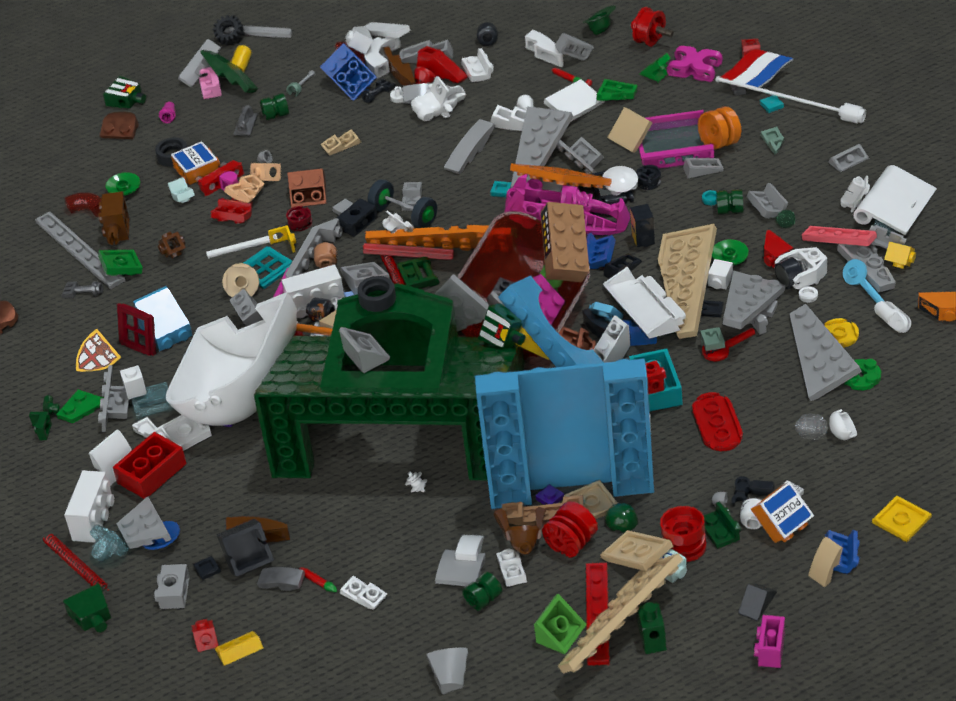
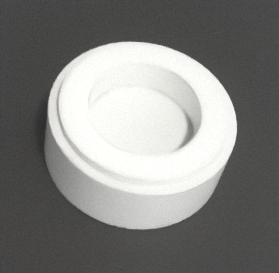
[799,286,818,303]

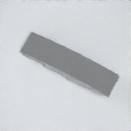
[444,119,495,174]

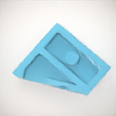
[589,302,624,322]

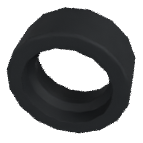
[155,137,188,167]
[357,276,396,312]

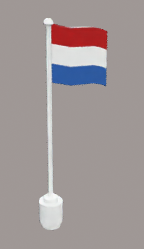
[716,49,866,124]

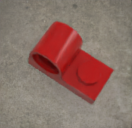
[741,39,760,57]

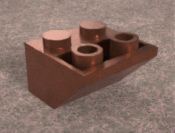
[287,169,326,208]

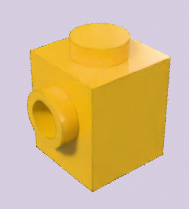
[884,242,916,269]

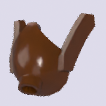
[493,507,546,554]

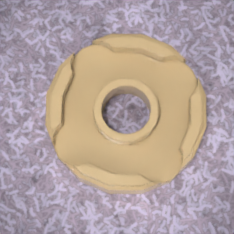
[222,263,260,297]

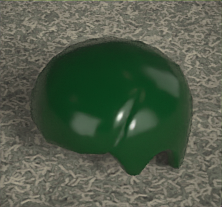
[605,503,638,533]

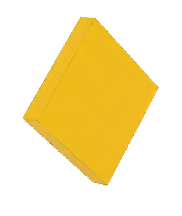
[872,495,932,542]

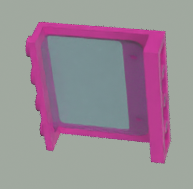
[639,110,714,168]

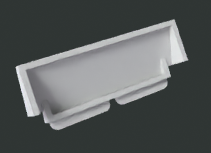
[603,267,686,339]

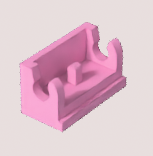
[199,67,222,99]

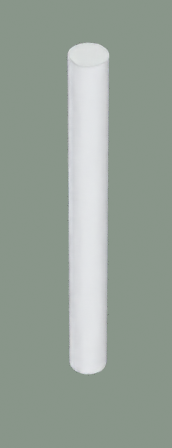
[206,234,277,258]

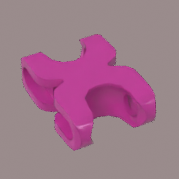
[666,46,723,82]

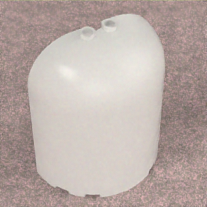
[166,292,298,426]

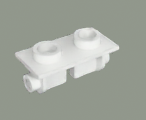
[840,176,870,212]
[382,211,414,233]

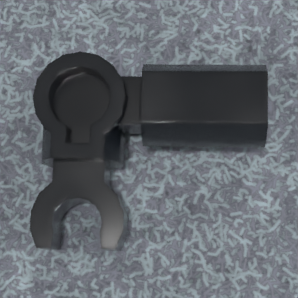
[731,476,775,506]

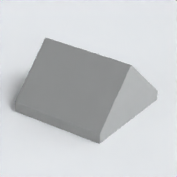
[339,327,390,373]

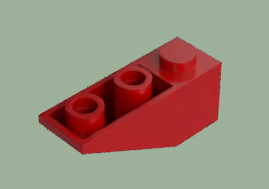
[417,46,468,83]

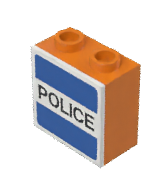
[171,142,220,185]
[751,482,814,542]

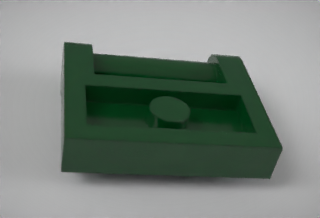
[397,256,439,289]

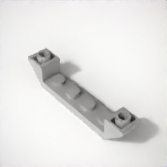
[285,218,342,278]

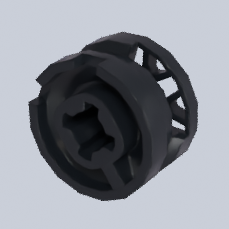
[636,165,661,190]

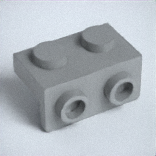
[746,183,788,219]

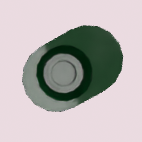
[583,5,616,35]

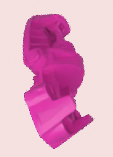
[504,174,630,235]

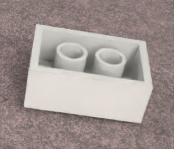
[282,265,344,318]
[65,470,114,543]

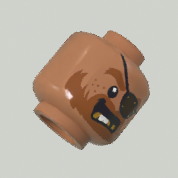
[314,242,337,268]

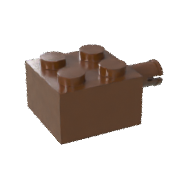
[98,192,129,245]

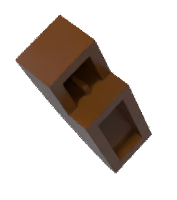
[226,516,290,543]

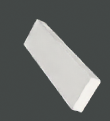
[365,22,410,38]

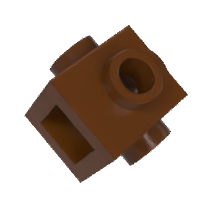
[158,232,186,259]

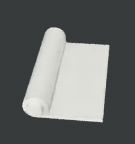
[854,165,937,235]

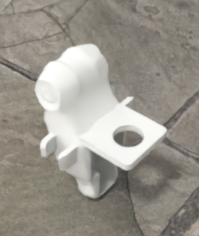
[411,76,466,121]

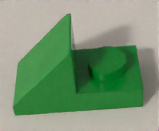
[639,53,671,82]

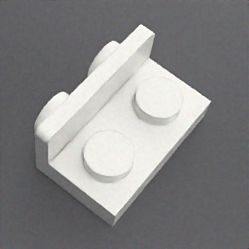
[461,48,493,82]

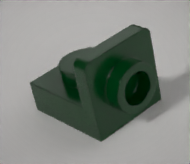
[29,412,52,440]

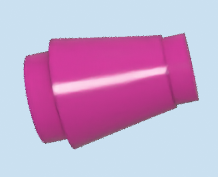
[159,102,176,123]

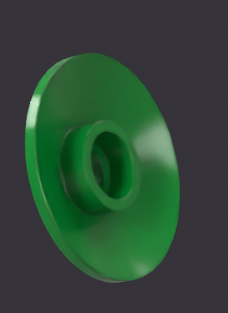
[106,172,140,196]
[712,239,749,265]

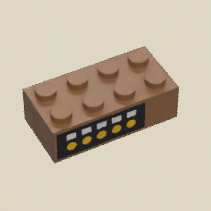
[540,202,590,282]

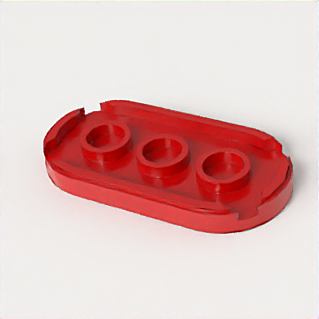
[692,392,743,451]

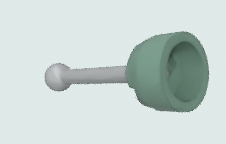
[286,70,315,96]

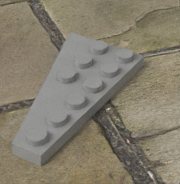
[511,106,573,188]
[723,271,786,329]
[434,274,489,332]

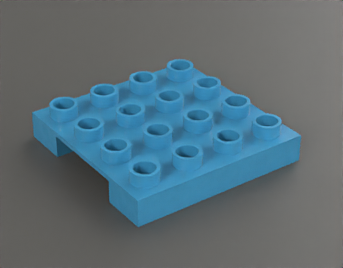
[475,359,654,509]

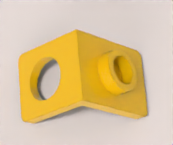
[268,225,296,253]

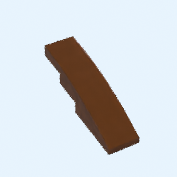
[383,46,415,87]

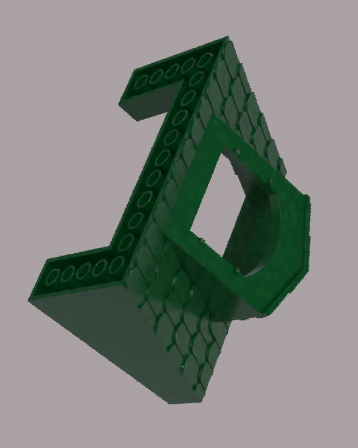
[254,283,525,481]

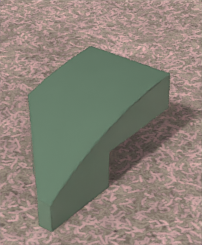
[760,127,784,154]

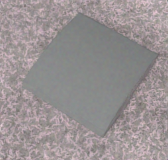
[435,550,486,586]

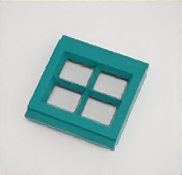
[243,246,293,289]

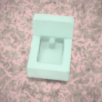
[168,177,195,203]

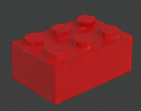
[113,432,187,499]

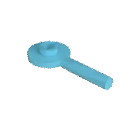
[843,259,885,303]

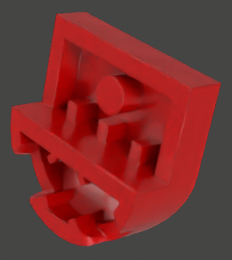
[211,198,252,223]

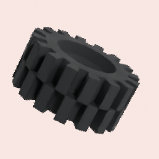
[213,15,245,46]

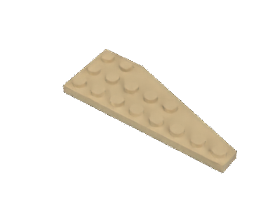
[658,224,717,339]
[558,553,683,673]

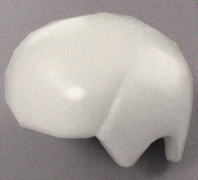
[829,409,857,440]

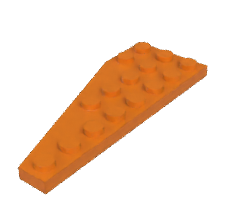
[365,225,512,252]

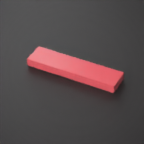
[801,226,877,246]

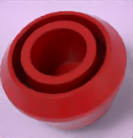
[414,67,435,84]

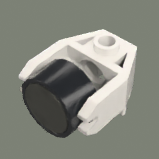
[774,247,827,289]

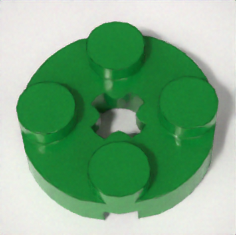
[844,359,881,390]

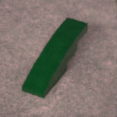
[200,50,258,93]

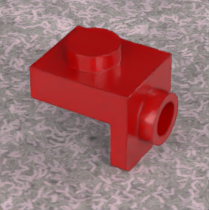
[192,619,218,652]

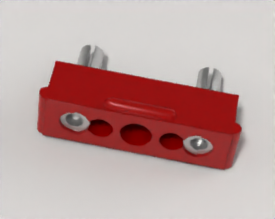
[196,160,244,196]

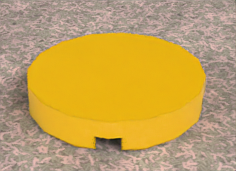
[824,318,859,348]

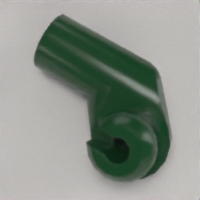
[43,395,60,415]

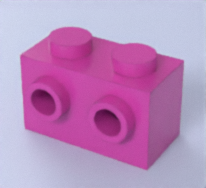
[754,615,785,668]

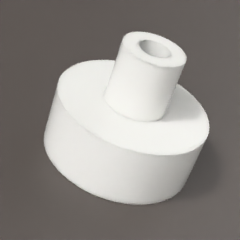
[390,87,404,103]

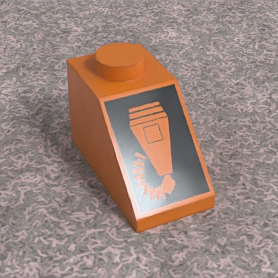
[918,292,956,322]

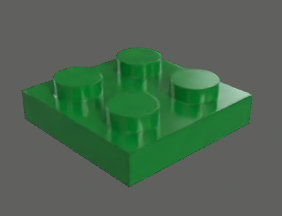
[98,250,143,276]

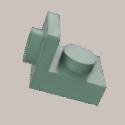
[700,327,725,351]

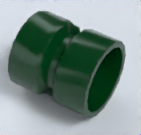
[260,93,289,121]
[716,189,743,214]
[462,572,503,611]

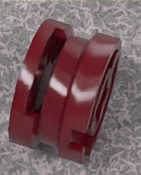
[286,206,313,231]

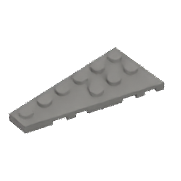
[790,304,862,401]

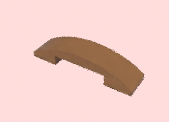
[502,495,584,525]

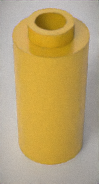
[231,45,252,72]

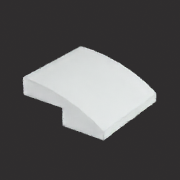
[89,430,132,486]

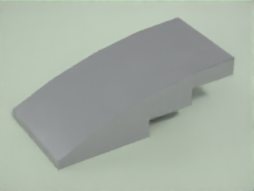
[340,262,389,295]

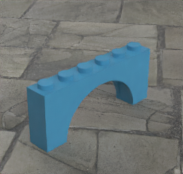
[498,276,604,367]

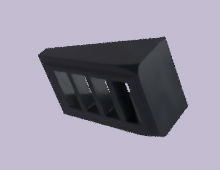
[603,253,642,279]

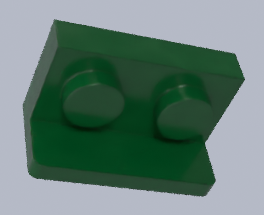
[704,501,741,549]

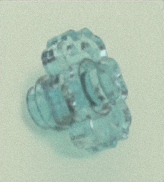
[90,525,129,562]

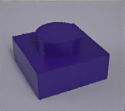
[535,484,564,505]

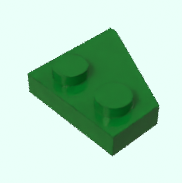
[596,79,638,101]
[56,389,103,423]

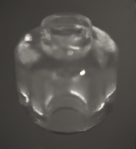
[796,413,827,440]

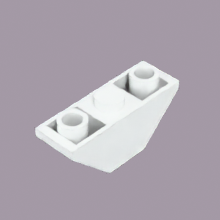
[594,315,630,363]

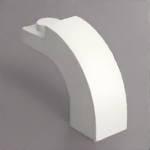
[365,37,401,79]

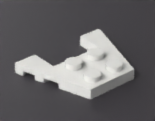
[132,415,212,451]

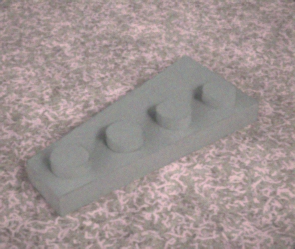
[837,244,896,292]

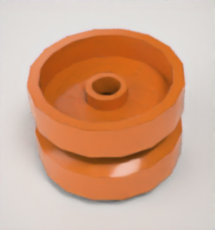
[698,106,741,150]

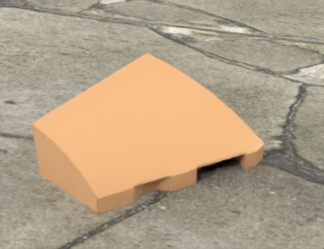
[224,174,265,202]

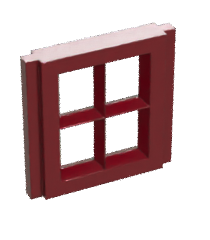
[117,303,156,356]

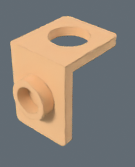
[250,163,281,181]

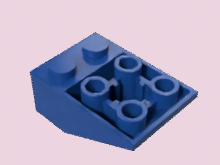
[320,43,377,101]

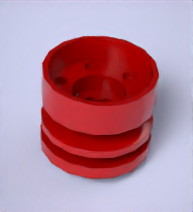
[542,501,598,558]
[660,506,706,562]

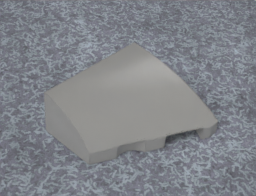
[427,648,468,694]

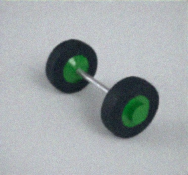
[367,179,438,228]

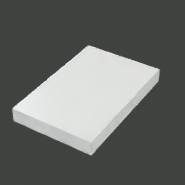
[544,80,604,121]

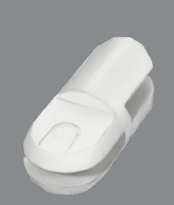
[874,301,911,333]

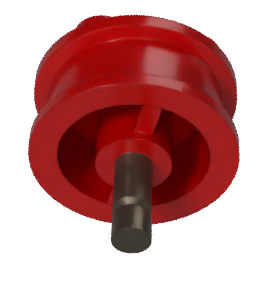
[631,7,674,47]

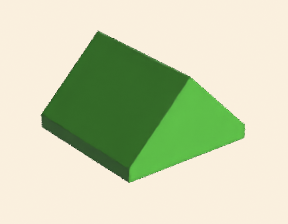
[534,594,587,654]

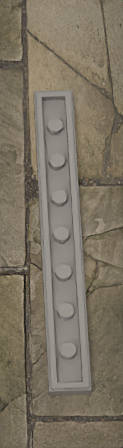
[35,212,125,289]

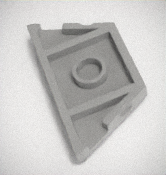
[116,497,172,549]

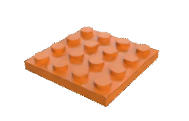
[510,163,612,188]

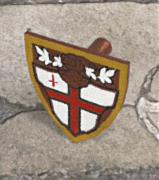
[76,329,121,372]

